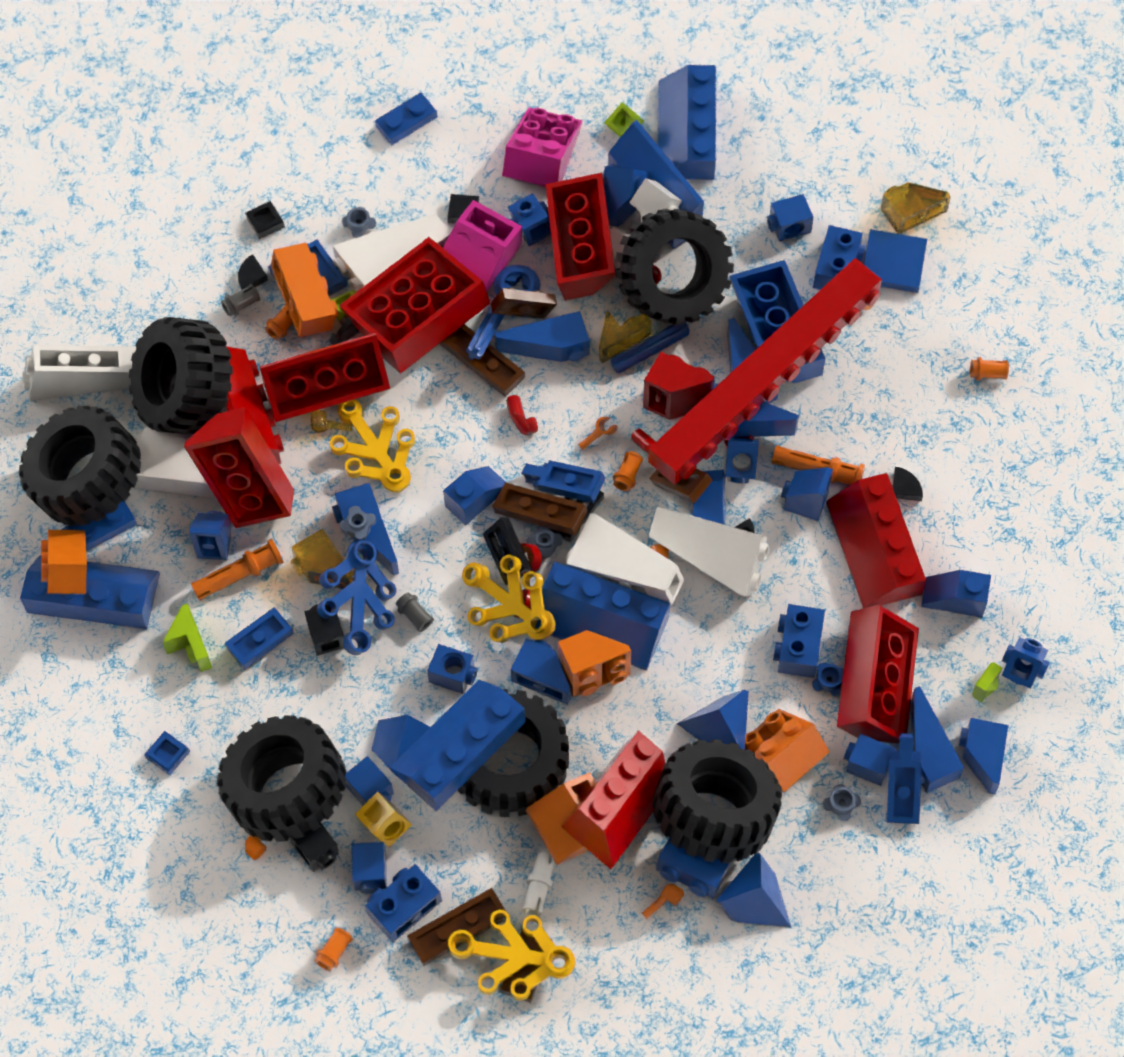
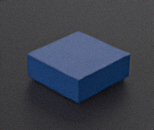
[144,731,190,776]

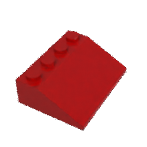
[339,237,490,374]

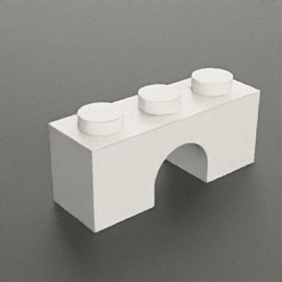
[610,178,682,268]

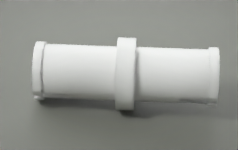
[522,848,555,916]

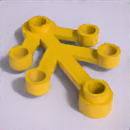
[330,399,415,493]
[462,555,556,643]
[448,910,575,1001]

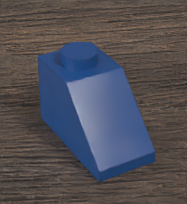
[603,166,649,227]
[443,466,505,526]
[781,467,833,521]
[189,510,232,560]
[921,570,991,618]
[510,638,570,705]
[958,718,1009,795]

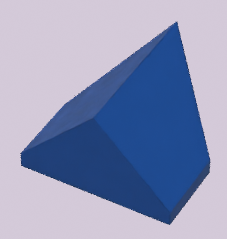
[677,689,749,750]
[371,715,430,773]
[717,852,791,927]

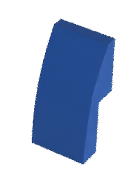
[693,469,726,525]

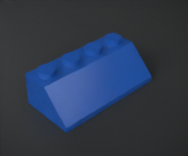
[658,65,716,180]
[607,120,704,249]
[729,260,826,383]
[20,555,160,629]
[536,561,670,671]
[389,680,525,811]

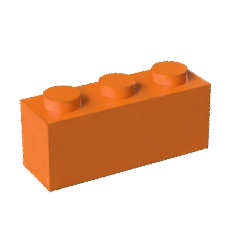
[270,242,338,337]
[41,529,87,594]

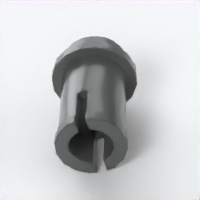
[221,284,260,316]
[396,592,434,632]

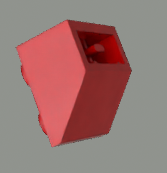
[643,352,715,420]

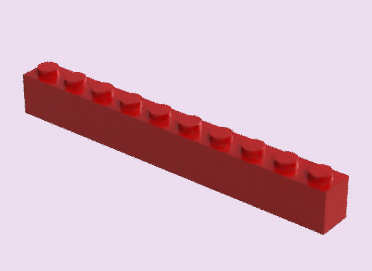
[648,258,882,485]

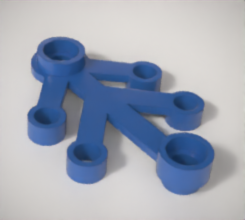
[317,540,397,656]

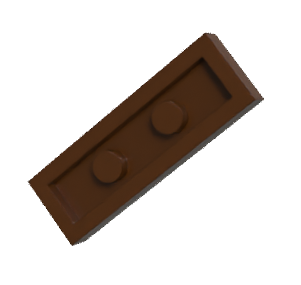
[440,324,525,397]
[492,482,588,536]
[407,888,506,967]

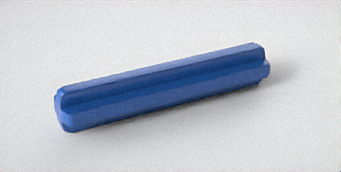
[466,305,505,360]
[611,322,690,373]

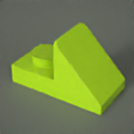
[163,603,212,672]

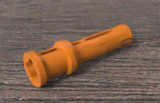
[771,445,865,485]
[191,538,284,601]

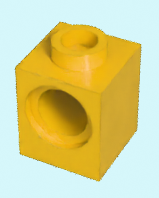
[355,792,412,848]

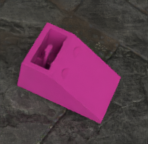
[502,107,583,186]
[443,200,523,292]

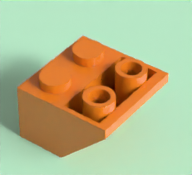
[558,630,631,697]
[745,709,830,792]
[525,772,595,865]

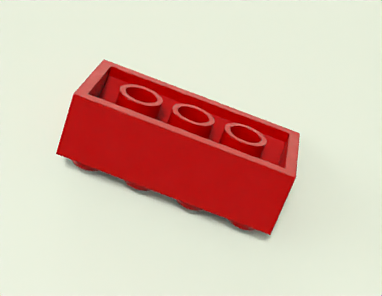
[545,172,616,301]
[259,333,391,422]
[226,346,284,464]
[184,407,294,528]
[826,473,926,609]
[837,605,919,744]
[561,730,666,870]

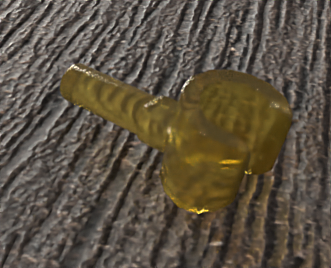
[310,410,353,433]

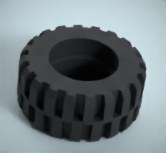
[615,209,734,325]
[129,317,233,434]
[19,406,141,526]
[458,689,569,817]
[217,715,347,842]
[652,739,782,863]

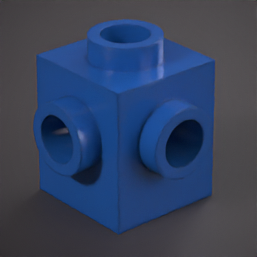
[508,193,551,247]
[1002,637,1050,689]

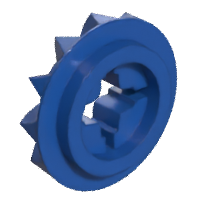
[494,265,541,295]

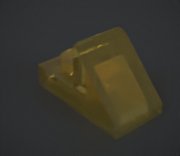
[599,311,652,364]

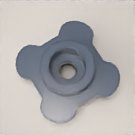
[342,207,376,238]
[340,506,376,540]
[526,526,563,558]
[823,784,861,821]

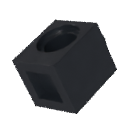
[304,604,344,656]
[289,822,339,872]

